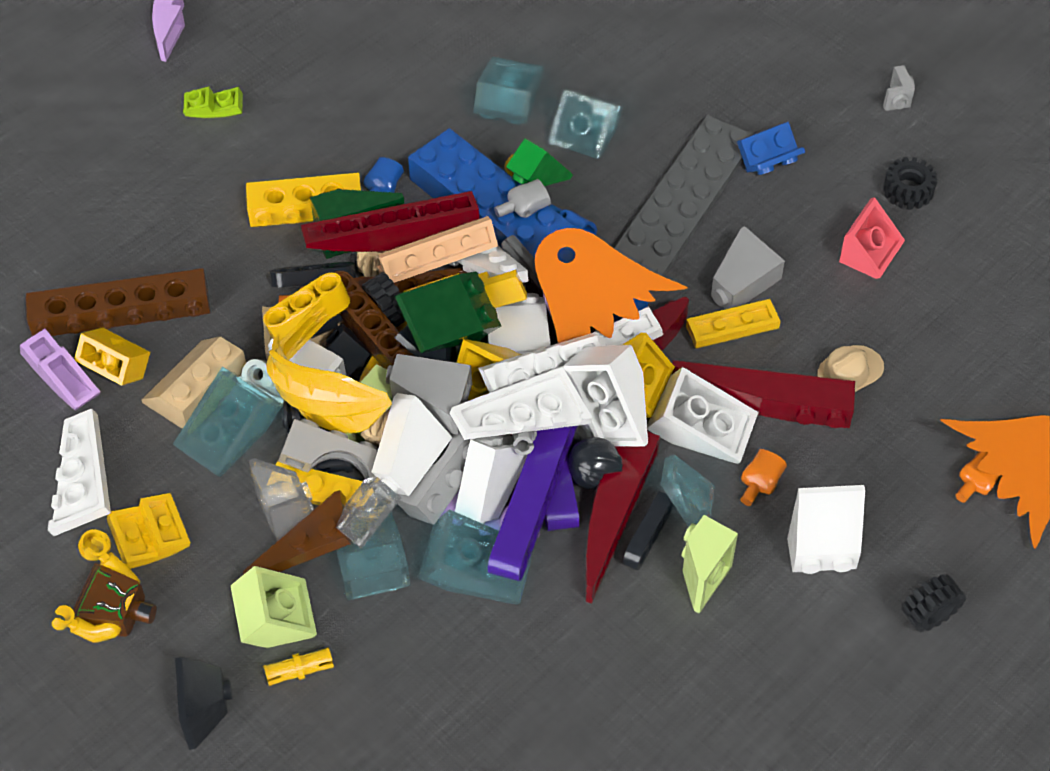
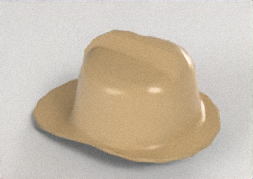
[817,345,884,392]

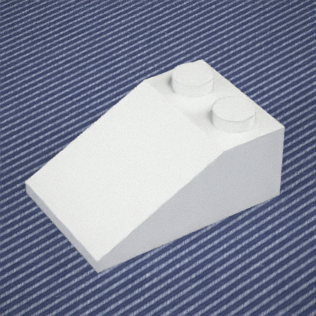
[487,293,551,354]
[563,345,648,446]
[647,367,758,464]
[787,485,865,574]

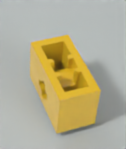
[74,327,151,386]

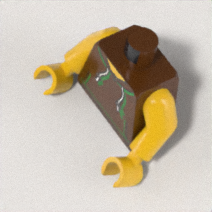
[52,537,157,643]

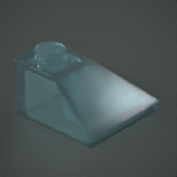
[548,89,623,159]

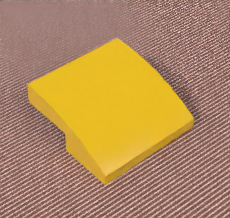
[107,493,190,569]

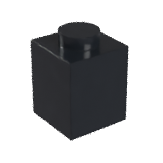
[322,323,370,376]

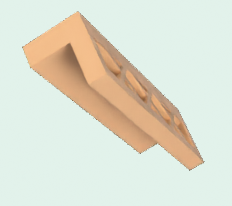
[377,216,498,283]

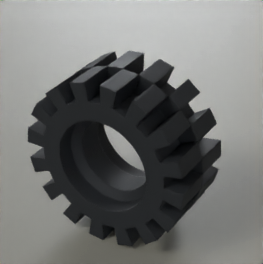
[883,157,937,210]
[362,272,406,327]
[901,574,966,632]

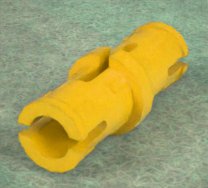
[263,647,334,686]

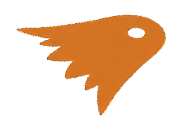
[535,228,688,343]
[940,415,1050,549]

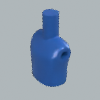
[363,157,404,192]
[549,204,597,235]

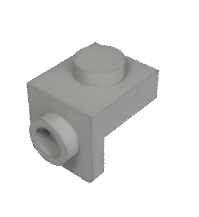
[883,65,915,111]

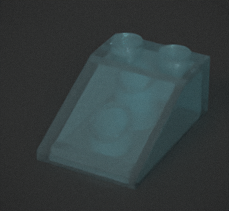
[473,57,544,124]
[173,366,283,477]
[335,503,410,601]
[418,509,534,605]

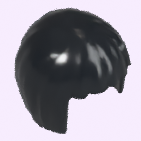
[568,437,623,489]

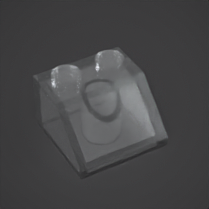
[248,458,314,542]

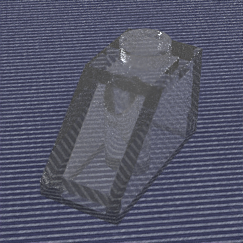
[336,477,401,548]

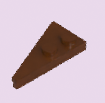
[243,490,351,575]

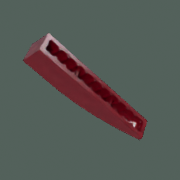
[301,191,480,252]
[672,360,855,428]
[585,431,660,604]

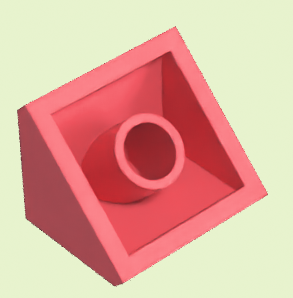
[839,197,905,279]

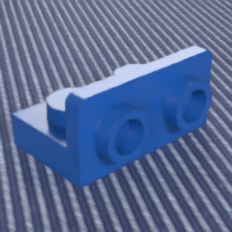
[737,121,805,175]

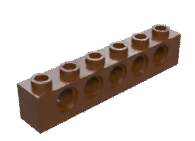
[26,268,210,337]

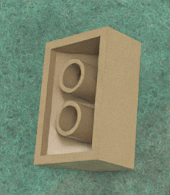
[141,337,246,432]

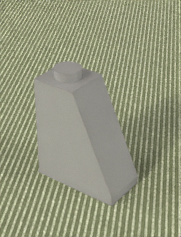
[711,226,785,309]
[386,354,472,434]

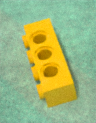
[246,173,361,227]

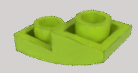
[183,86,243,118]

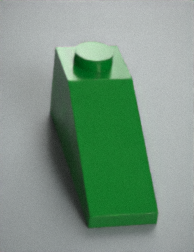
[506,138,573,186]

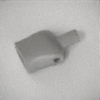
[494,179,551,218]

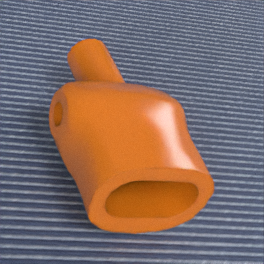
[740,449,787,506]
[955,451,1002,503]

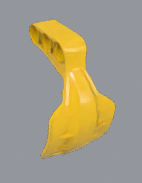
[263,272,392,433]

